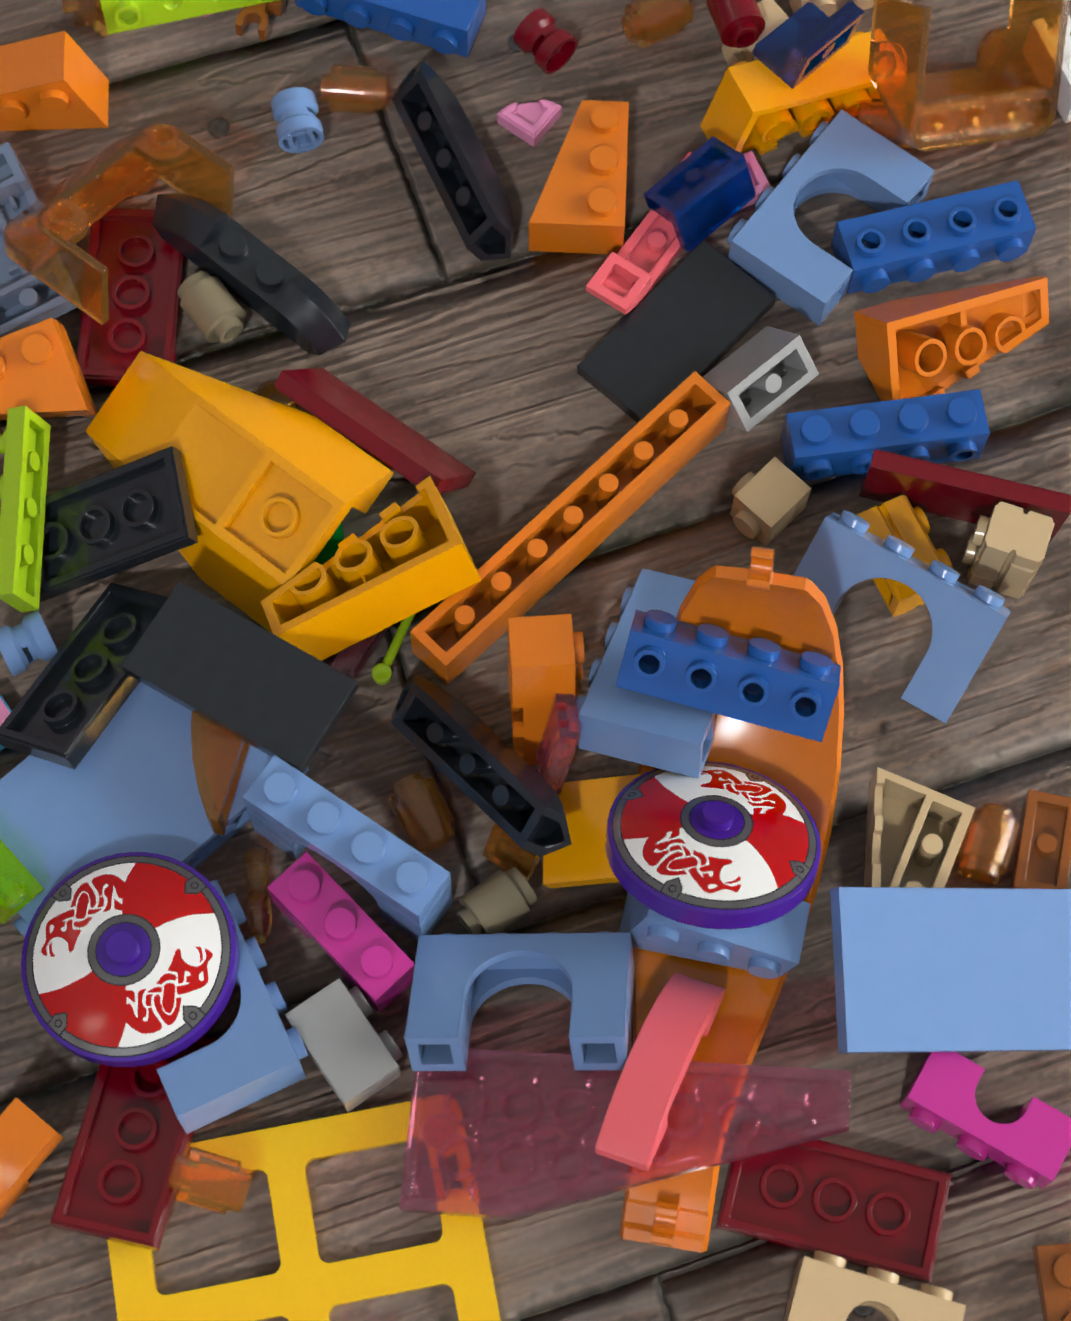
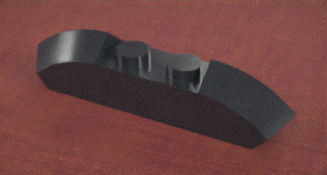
[391,61,513,261]
[152,194,350,356]
[391,674,572,857]

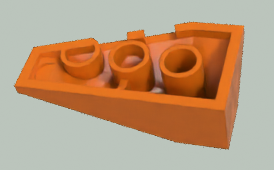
[854,276,1049,401]

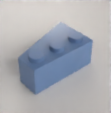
[619,892,810,979]

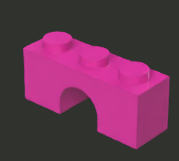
[267,852,415,1013]
[899,1052,1071,1189]

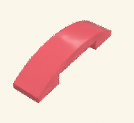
[585,151,729,315]
[595,972,725,1172]

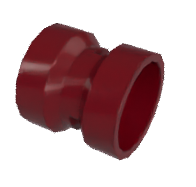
[513,8,578,74]

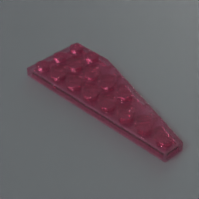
[399,1048,852,1220]

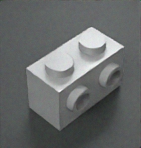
[702,326,819,432]
[285,978,403,1112]

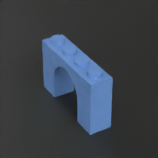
[727,109,934,326]
[793,510,1011,724]
[572,568,715,778]
[243,754,453,942]
[157,879,309,1134]
[405,931,635,1071]

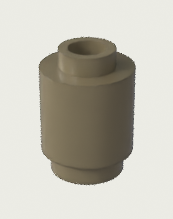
[177,271,246,343]
[456,867,537,934]

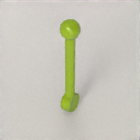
[372,614,415,685]

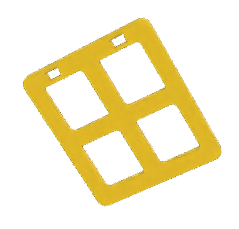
[107,1095,501,1321]

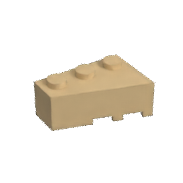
[864,767,975,888]

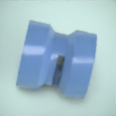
[271,87,324,153]
[0,610,58,677]

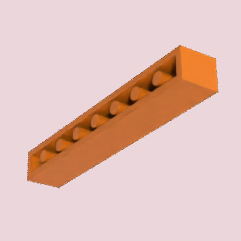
[410,371,731,686]

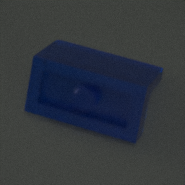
[752,0,865,89]
[643,136,756,252]

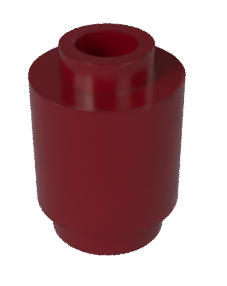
[707,0,765,48]

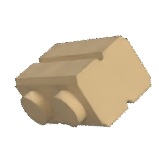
[962,501,1055,599]

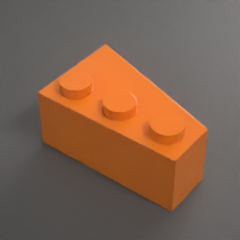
[0,31,109,131]
[528,100,629,255]
[0,317,98,421]
[508,614,585,765]

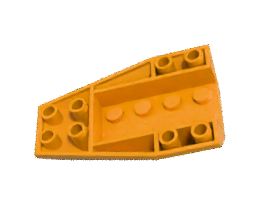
[85,351,394,633]

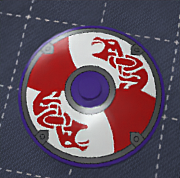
[605,761,821,929]
[21,852,240,1067]

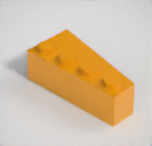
[700,28,910,163]
[261,476,481,661]

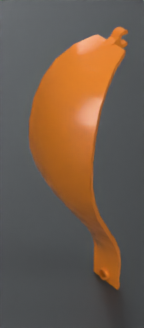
[619,546,844,1253]

